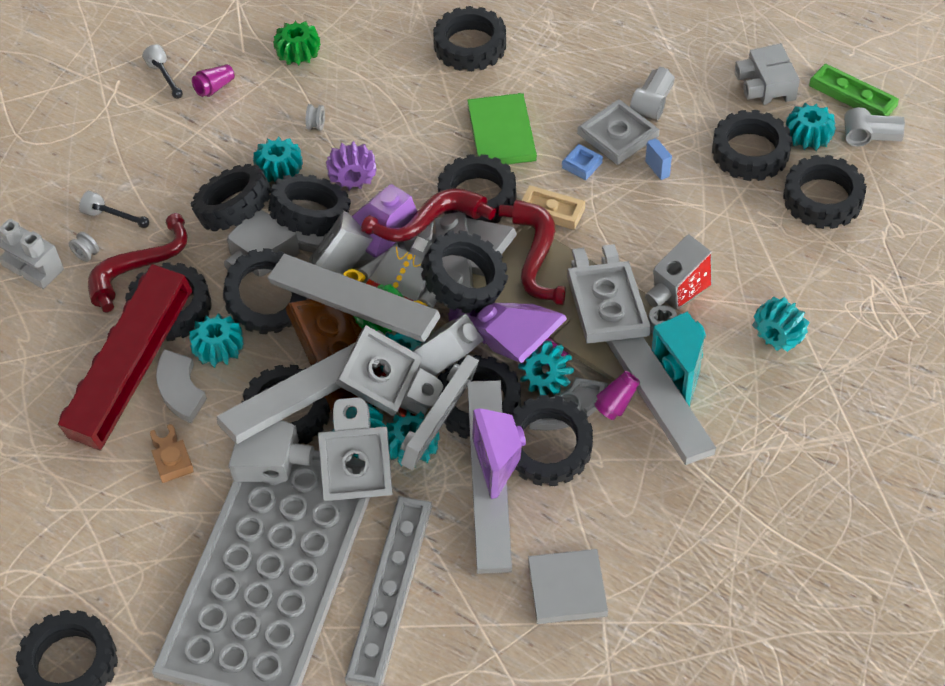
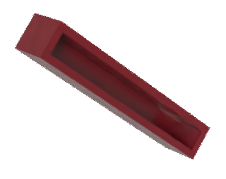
[57,264,192,451]

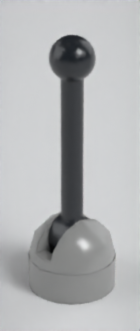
[142,44,183,99]
[79,190,150,228]

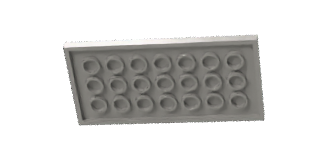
[152,450,370,686]

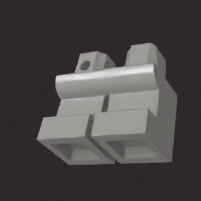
[735,43,800,105]
[0,219,64,289]

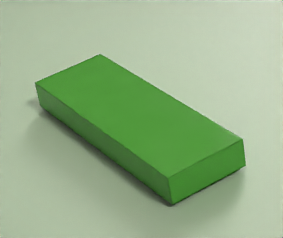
[809,63,899,116]

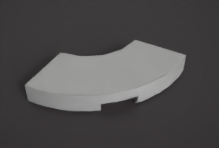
[156,349,207,423]
[529,377,608,431]

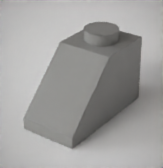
[412,314,484,376]

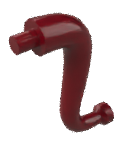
[361,188,496,242]
[499,200,566,305]
[88,213,188,313]

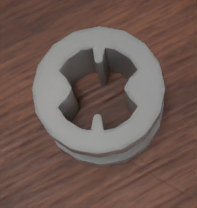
[305,104,325,131]
[69,232,99,262]
[649,305,677,334]

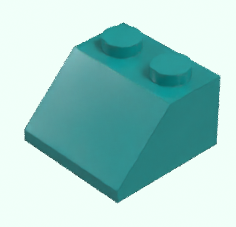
[652,311,706,407]

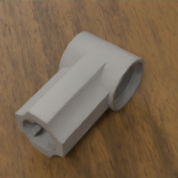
[630,66,675,120]
[844,107,905,147]

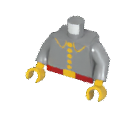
[343,236,438,308]

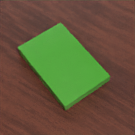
[467,93,537,164]

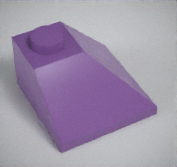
[352,184,417,258]
[473,303,567,363]
[472,408,526,499]

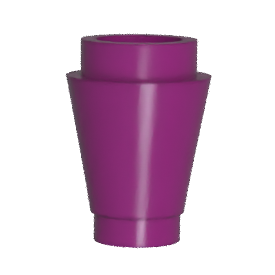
[192,64,235,97]
[594,370,640,420]

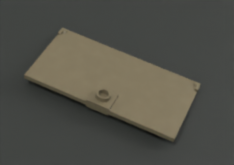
[472,225,680,381]

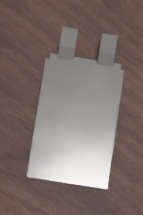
[567,244,651,343]

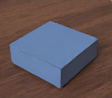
[645,138,672,180]
[562,144,603,180]

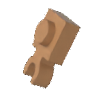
[150,424,194,483]

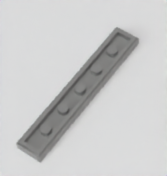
[267,253,441,342]
[217,330,385,444]
[606,337,716,465]
[467,380,512,574]
[345,496,432,686]

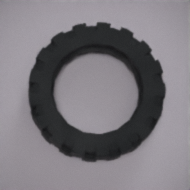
[433,6,506,72]
[712,110,792,181]
[437,154,516,223]
[783,155,867,229]
[191,164,272,231]
[268,174,351,237]
[421,230,508,313]
[223,248,307,334]
[125,262,212,341]
[438,355,521,439]
[241,364,331,445]
[512,395,593,486]
[16,610,118,686]

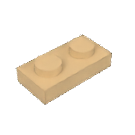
[522,185,585,230]

